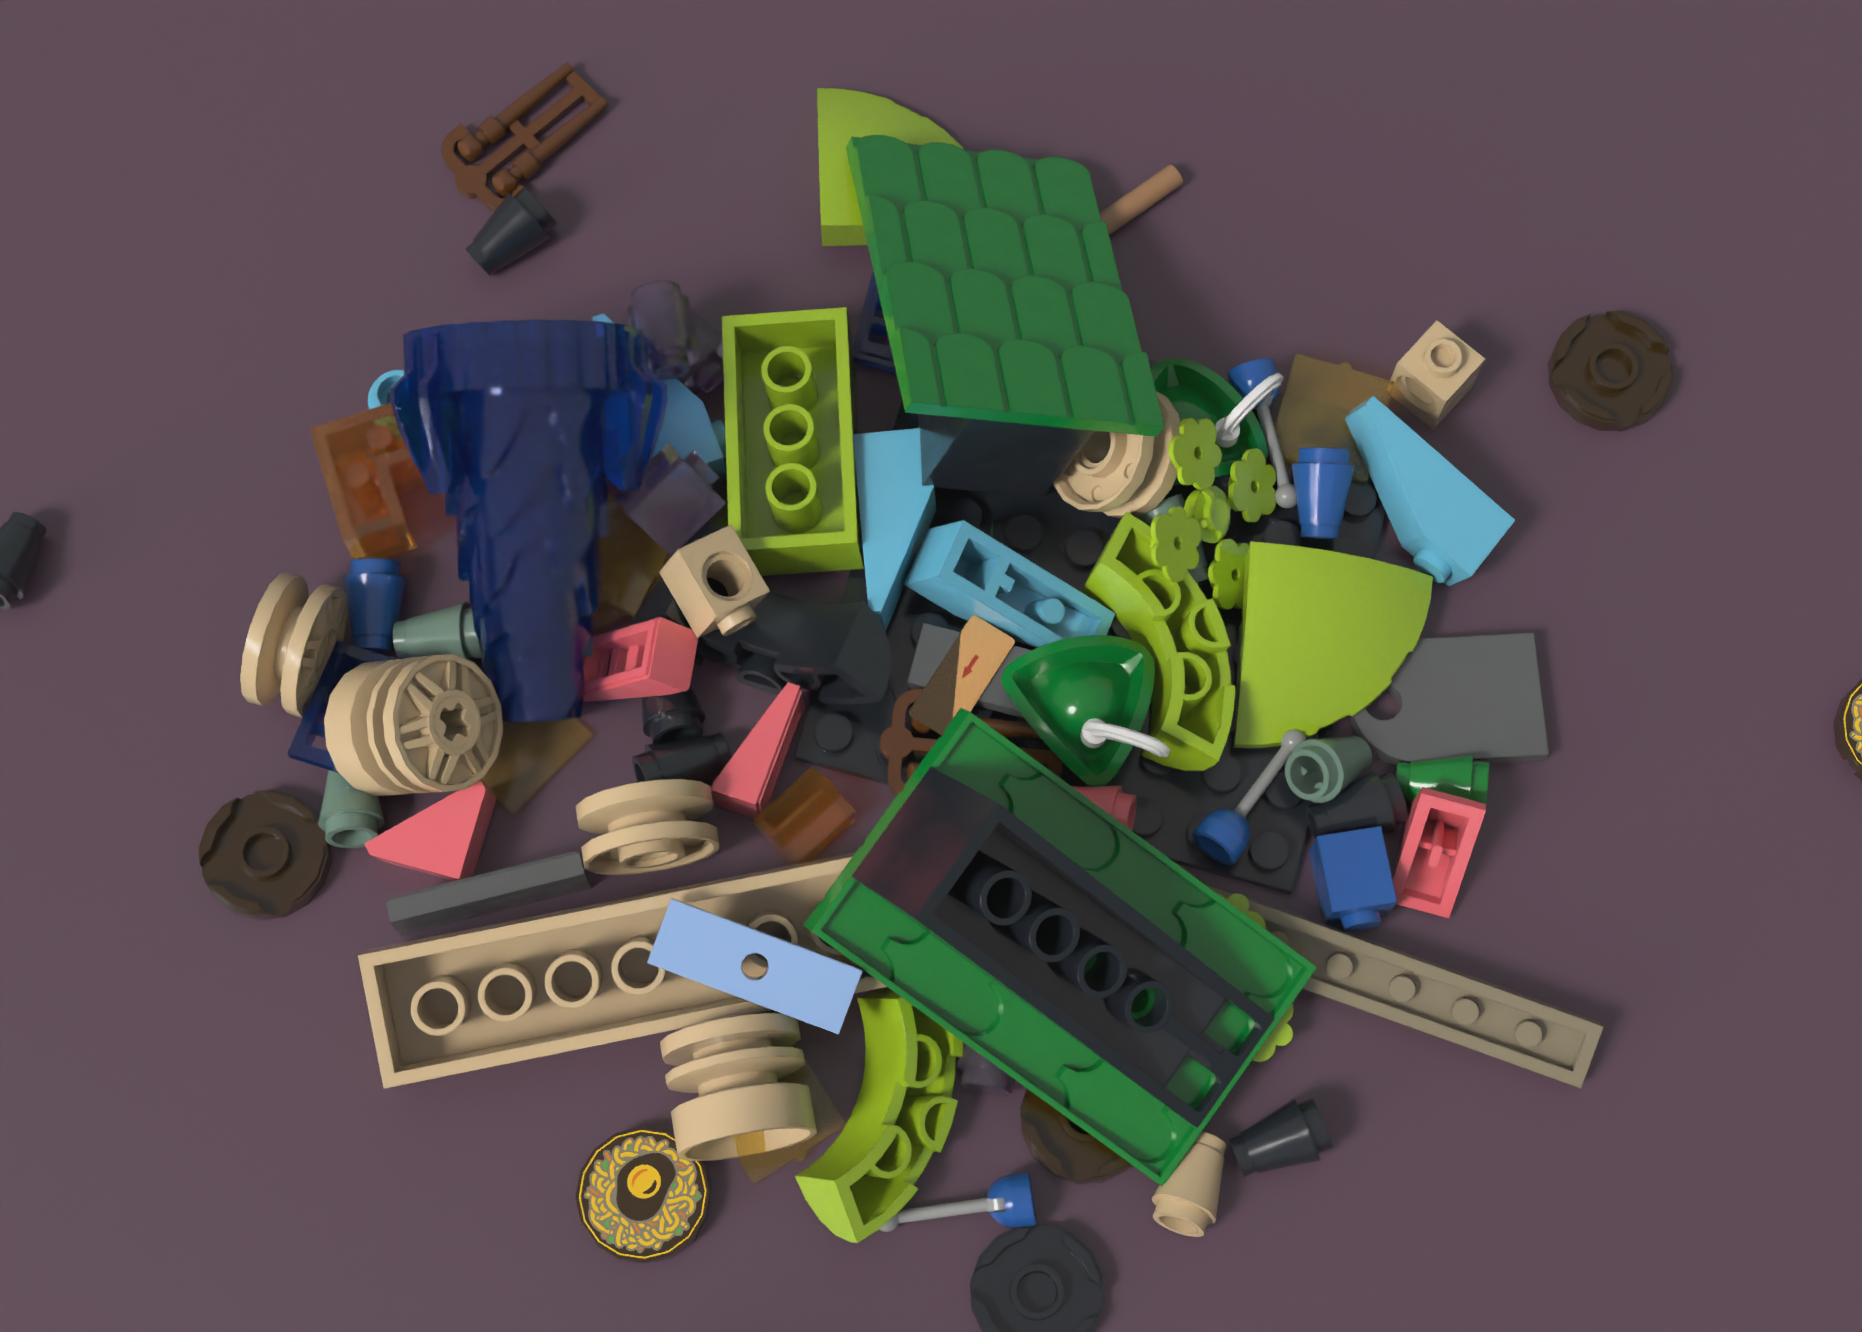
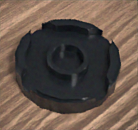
[970,1224,1104,1332]

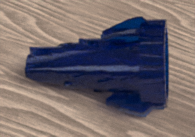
[390,320,668,722]

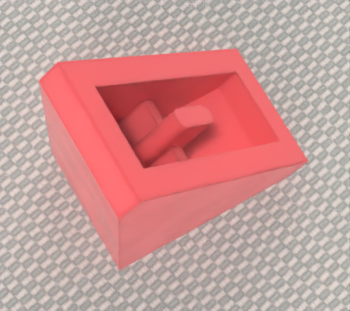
[364,780,497,881]
[1391,787,1486,919]

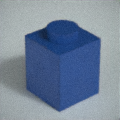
[1308,826,1397,932]

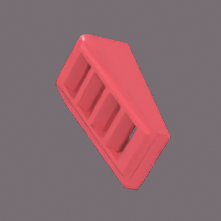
[574,617,698,702]
[711,682,805,821]

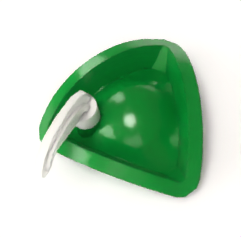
[1151,358,1284,486]
[1001,635,1170,787]

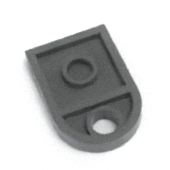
[1348,633,1549,766]

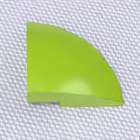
[817,88,964,247]
[1233,541,1433,748]

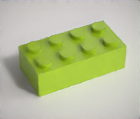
[722,307,864,576]

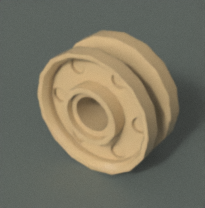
[1053,391,1180,518]
[240,572,348,718]
[576,779,719,875]

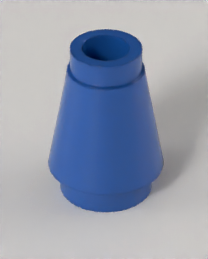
[1292,448,1355,539]
[343,558,407,653]

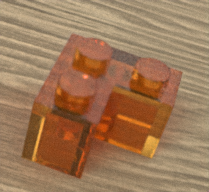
[310,390,460,560]

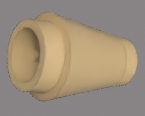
[1152,1132,1227,1237]

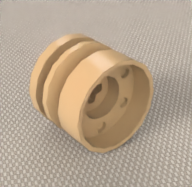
[324,654,503,796]
[660,1013,817,1161]

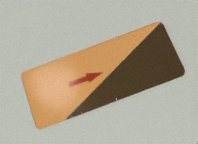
[909,615,1015,736]

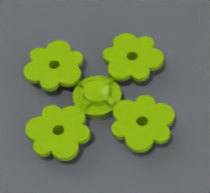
[1150,418,1276,609]

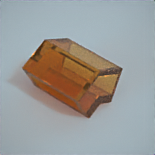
[752,767,856,865]

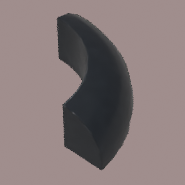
[631,578,892,705]

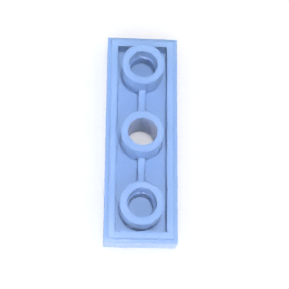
[647,898,863,1034]

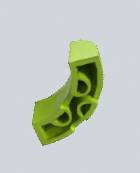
[1081,512,1235,771]
[795,987,963,1243]

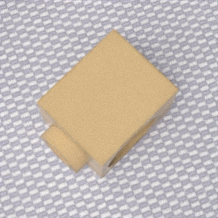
[1386,320,1485,429]
[659,525,770,639]

